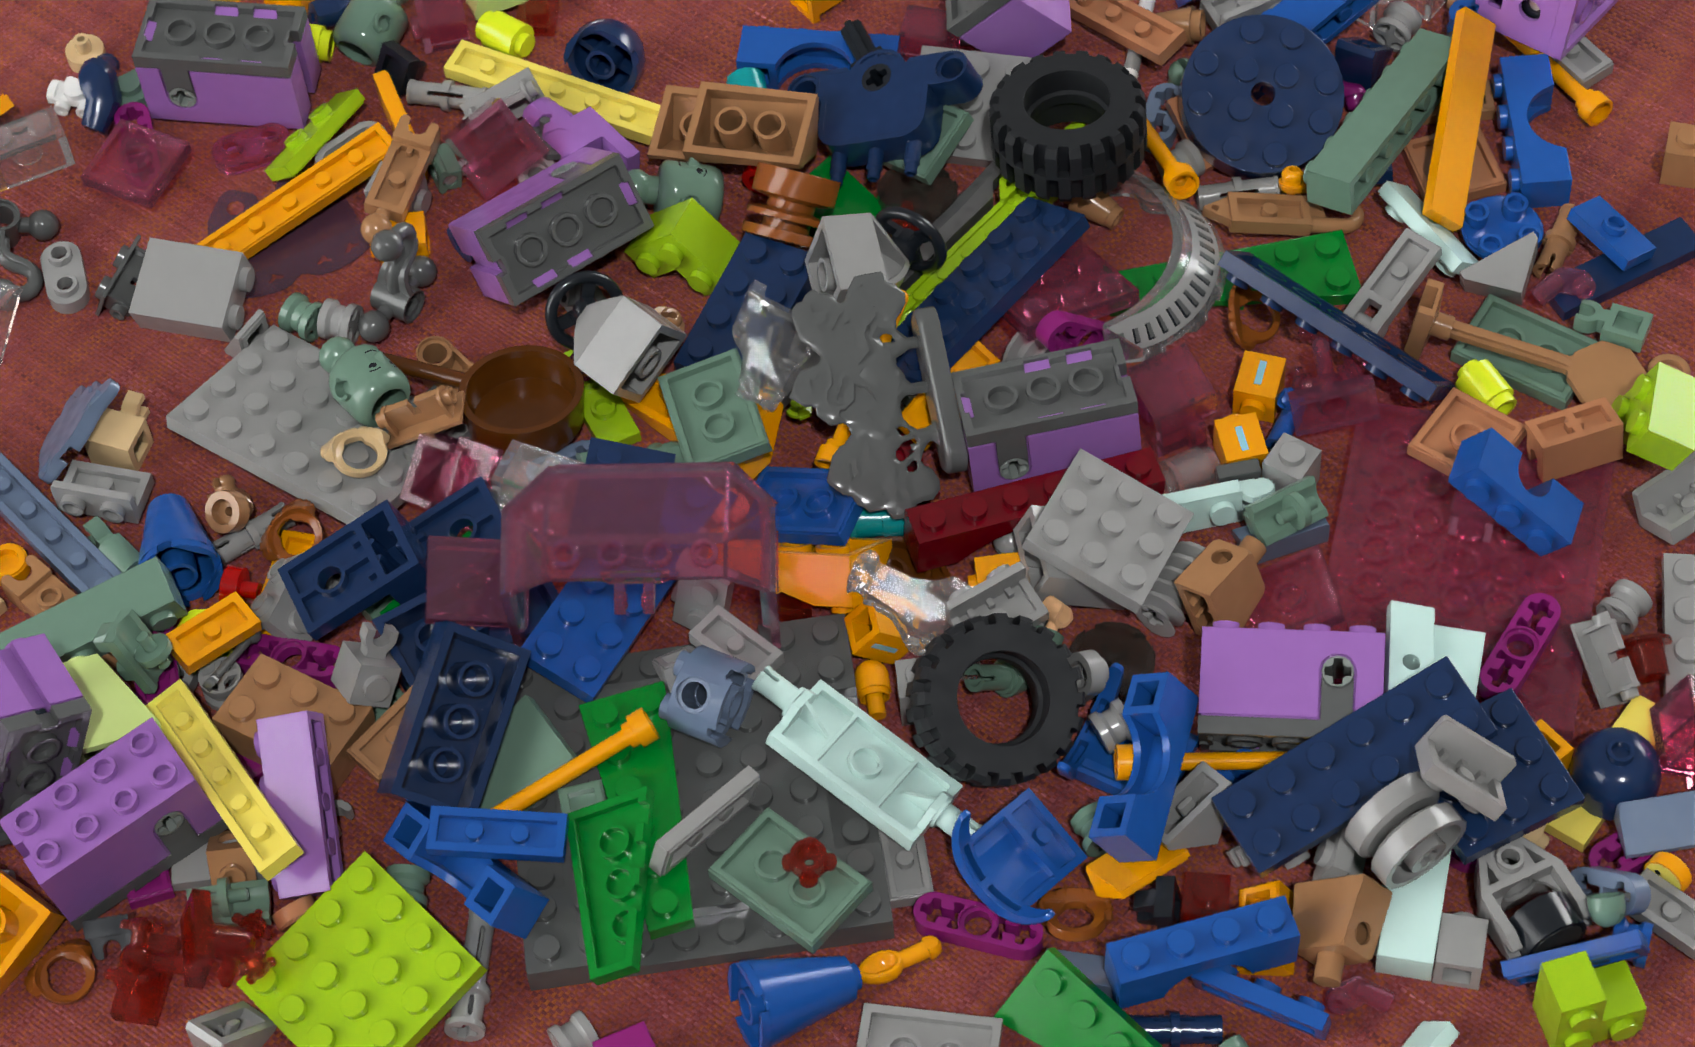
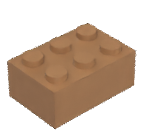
[212,653,375,795]

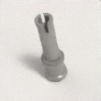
[444,909,494,1042]

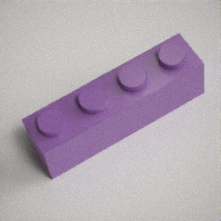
[254,710,344,900]

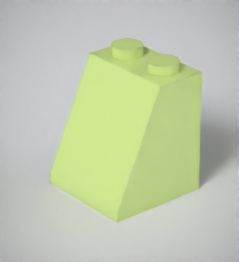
[63,653,163,766]

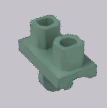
[1243,475,1329,547]
[93,608,173,694]
[186,877,272,938]

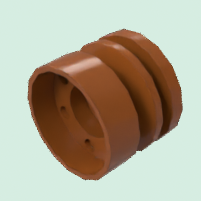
[741,162,841,250]

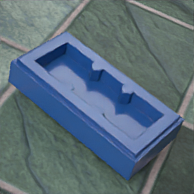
[1567,195,1657,271]

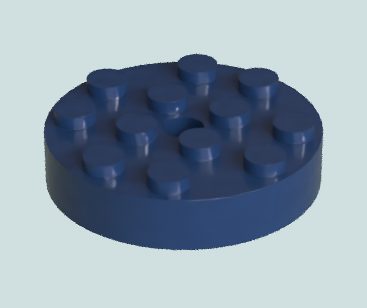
[1178,15,1344,180]

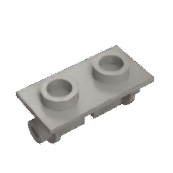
[460,67,545,139]
[1570,611,1641,709]

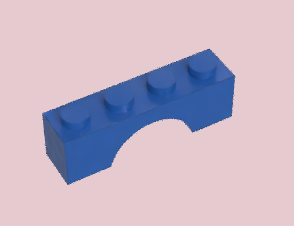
[736,25,901,90]
[1491,54,1573,208]
[1088,672,1199,863]
[383,802,549,939]
[1104,895,1301,1009]

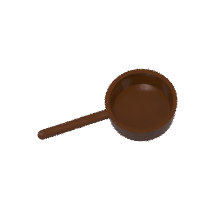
[383,345,584,462]

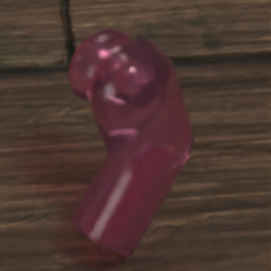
[1530,267,1596,306]

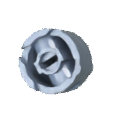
[658,645,756,748]

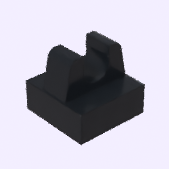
[374,40,427,96]
[1133,876,1182,929]
[82,912,137,960]

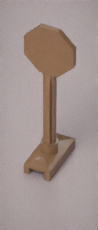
[1403,278,1647,406]

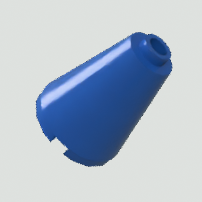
[137,493,224,608]
[728,956,862,1047]

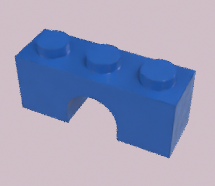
[1448,427,1584,557]

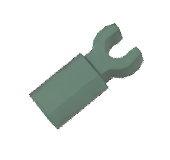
[83,516,139,573]

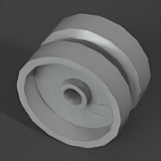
[1345,771,1466,889]

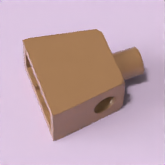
[1174,535,1267,636]
[1293,874,1392,988]

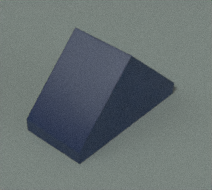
[1335,36,1394,90]

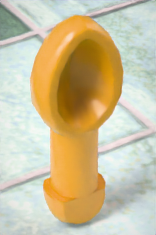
[859,935,942,985]

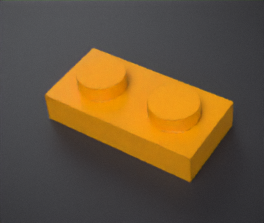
[165,591,262,675]

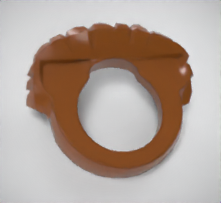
[1228,284,1280,351]
[260,499,324,561]
[1038,887,1114,942]
[24,938,96,1005]

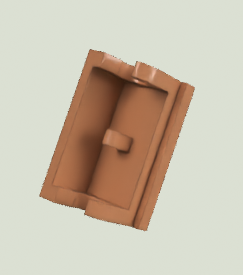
[1525,397,1624,483]

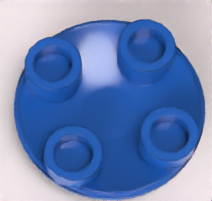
[1461,192,1544,259]

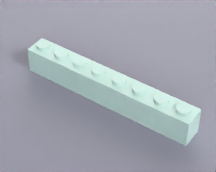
[1374,625,1486,981]

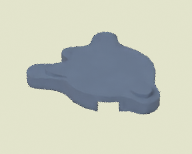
[38,378,120,484]

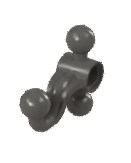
[0,199,59,311]
[357,222,437,342]

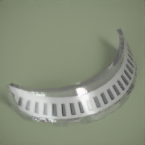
[1102,170,1227,363]

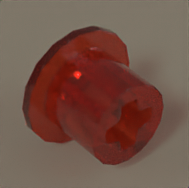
[1616,633,1673,684]

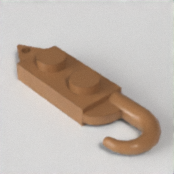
[1202,191,1364,236]

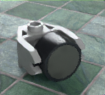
[1473,837,1592,960]

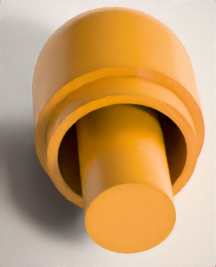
[854,660,892,721]

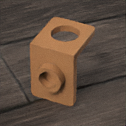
[206,830,258,886]

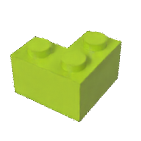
[624,197,740,296]
[1612,362,1695,471]
[1532,951,1647,1047]

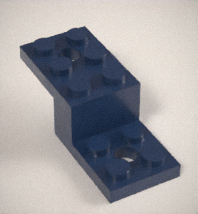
[277,476,520,641]

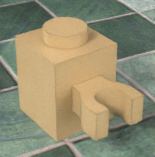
[85,390,154,471]

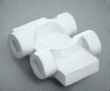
[46,76,86,118]

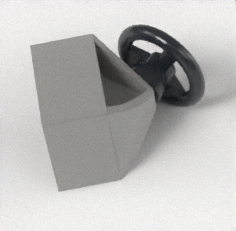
[805,206,947,303]
[545,271,688,403]

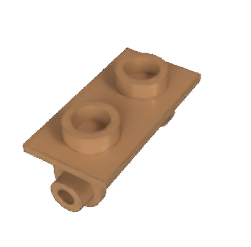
[375,385,465,450]

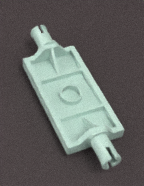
[752,665,983,851]

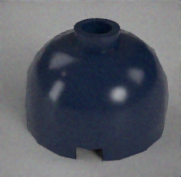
[563,19,646,94]
[1568,727,1662,821]

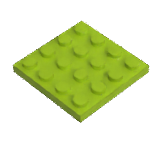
[236,851,488,1047]

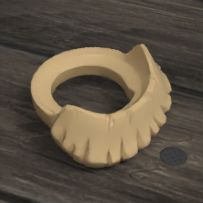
[320,426,390,478]

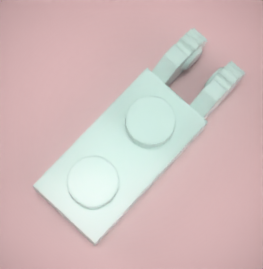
[1162,477,1275,533]

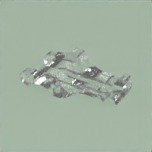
[732,280,813,412]
[847,549,981,680]

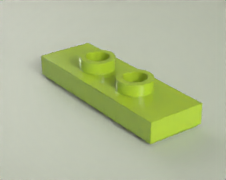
[264,88,365,181]
[564,350,642,445]

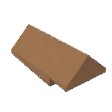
[647,81,819,169]

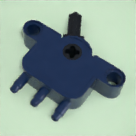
[787,19,983,186]

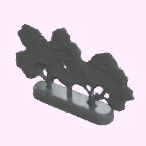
[789,271,968,520]

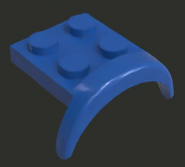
[1057,662,1200,795]
[951,788,1088,925]

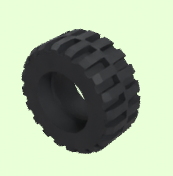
[989,50,1147,202]
[905,613,1086,788]

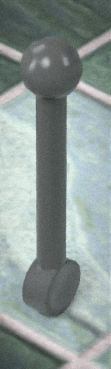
[202,631,261,691]

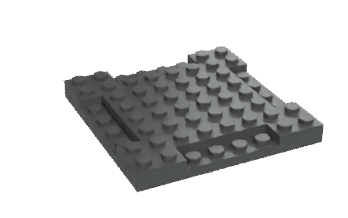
[513,614,895,991]

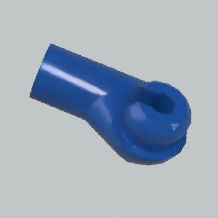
[1265,387,1307,449]

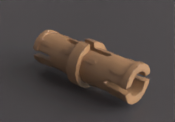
[1532,203,1579,282]

